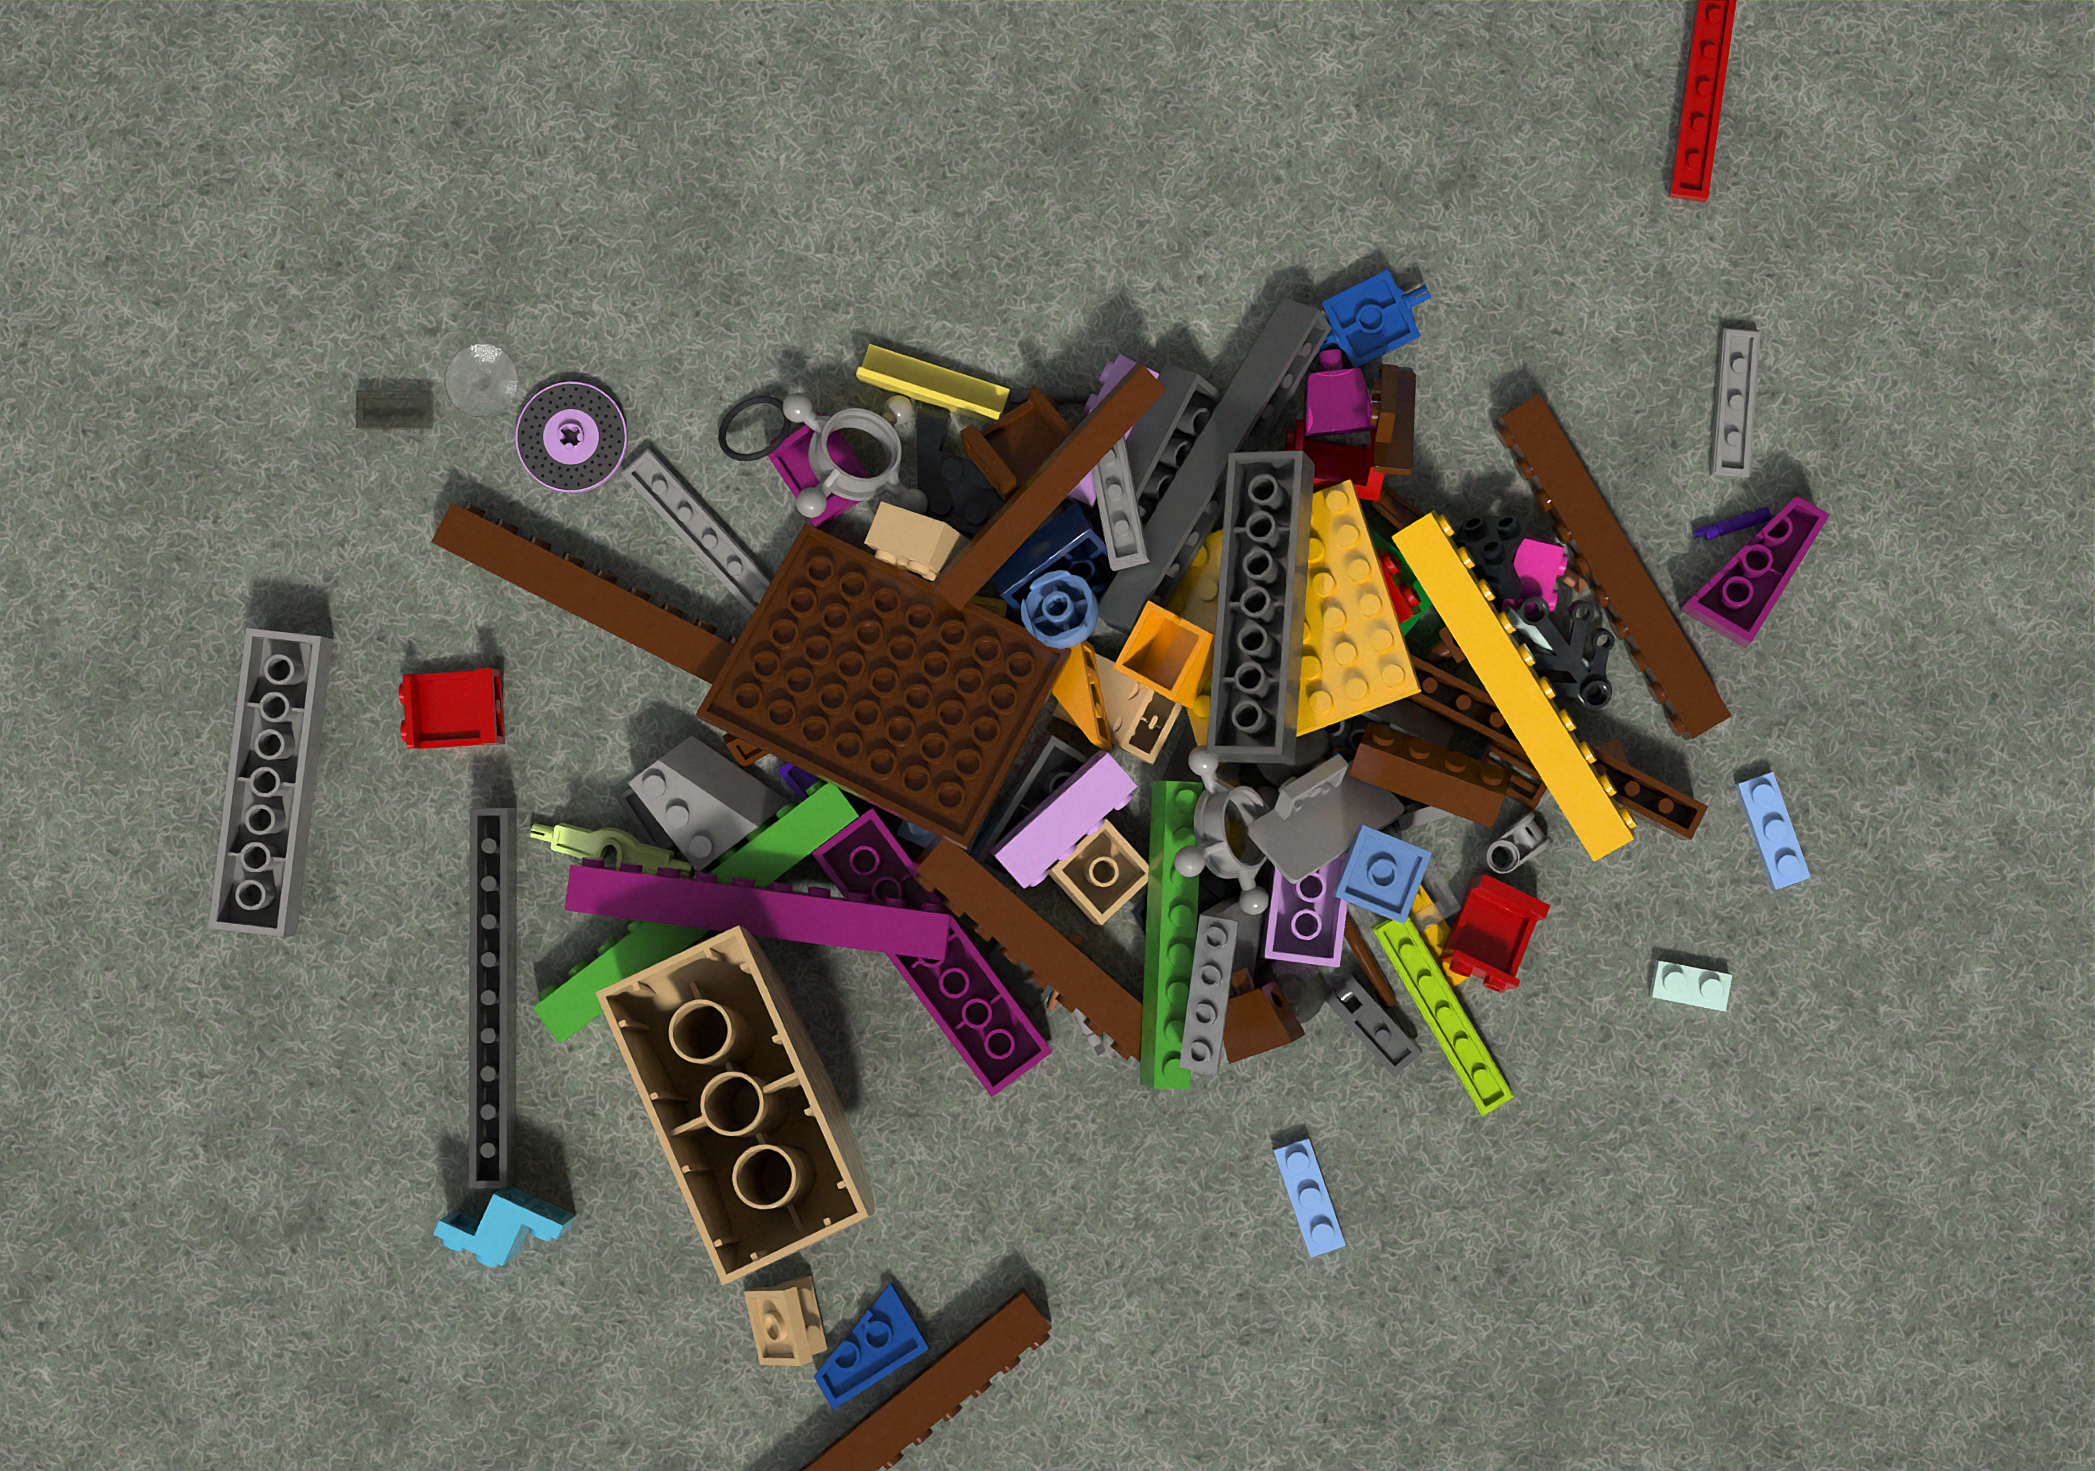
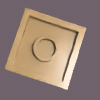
[744,1276,827,1366]

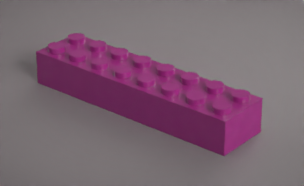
[812,808,1053,1097]

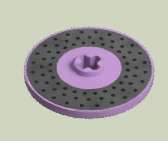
[516,382,628,493]

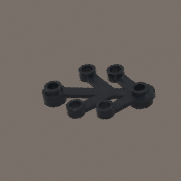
[1516,593,1615,710]

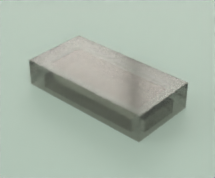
[356,391,433,430]

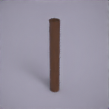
[1344,911,1398,1009]

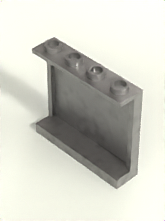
[1179,895,1266,1075]

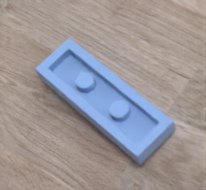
[1735,772,1811,890]
[1273,1137,1346,1258]

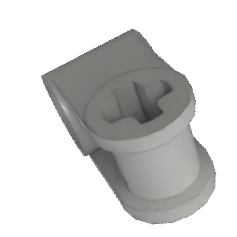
[1479,811,1553,874]

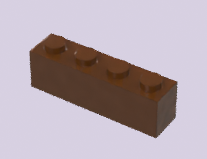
[1349,721,1512,828]

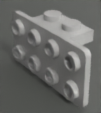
[1247,754,1404,884]

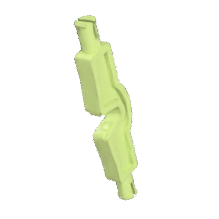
[530,822,694,877]

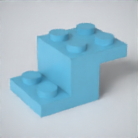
[433,1186,576,1267]

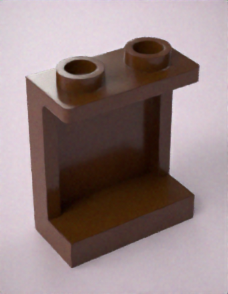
[960,385,1076,503]

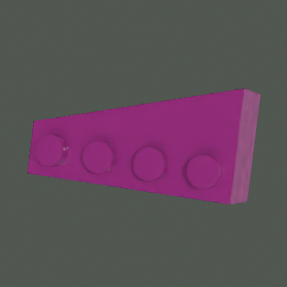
[1680,496,1830,648]

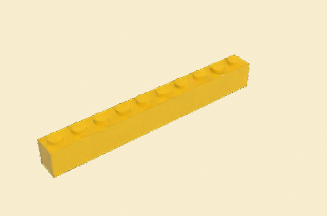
[1392,510,1637,862]

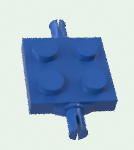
[1317,269,1431,368]

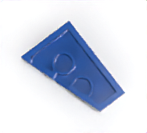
[813,1283,930,1410]

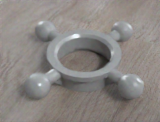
[783,392,928,518]
[1174,745,1280,915]

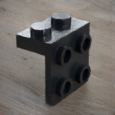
[1453,515,1532,599]

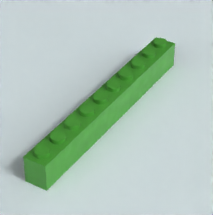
[533,779,863,1044]

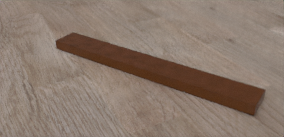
[930,362,1166,611]

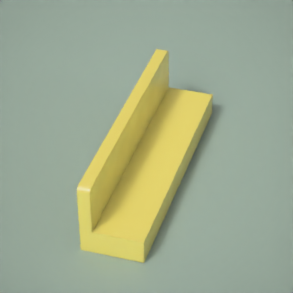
[856,344,1010,424]

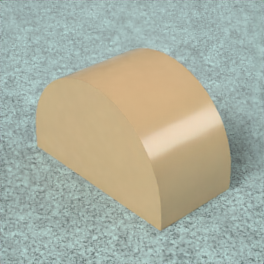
[596,925,875,1286]

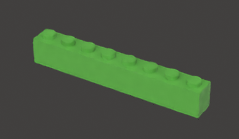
[1140,781,1203,1089]

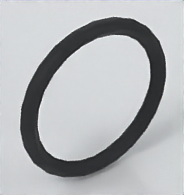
[718,396,791,461]

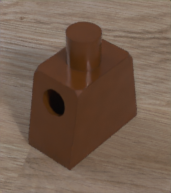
[1223,967,1306,1064]

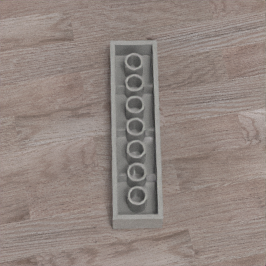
[208,628,333,937]

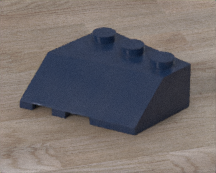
[992,502,1118,616]

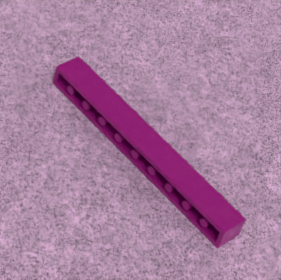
[565,857,952,961]

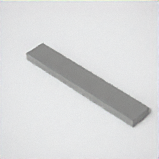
[621,448,772,615]

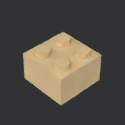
[864,501,970,582]
[1047,818,1149,925]

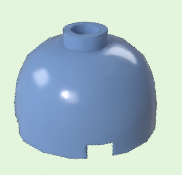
[1021,570,1099,649]

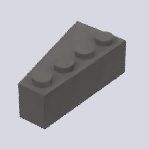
[969,731,1090,884]

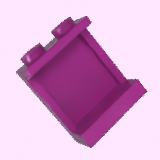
[767,411,872,530]

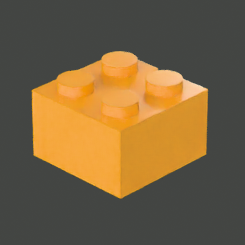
[1113,600,1215,709]

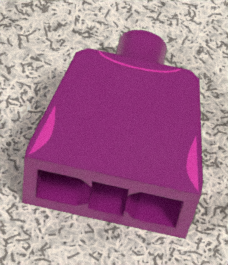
[1303,349,1376,439]

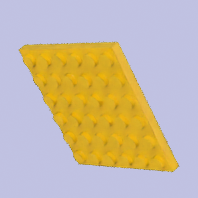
[1165,479,1422,766]

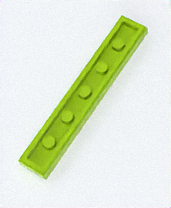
[1370,916,1514,1117]

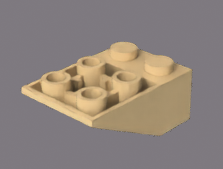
[1052,653,1183,766]

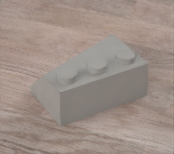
[628,735,790,872]

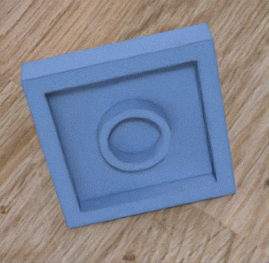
[1332,824,1432,924]

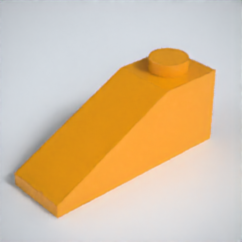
[1052,640,1113,752]

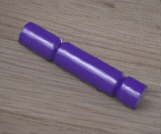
[1692,507,1771,541]

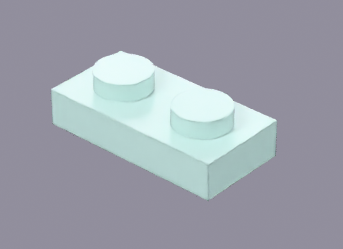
[1649,960,1732,1012]

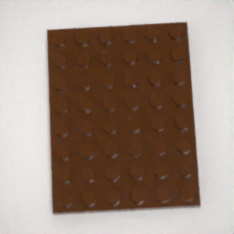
[696,523,1071,850]

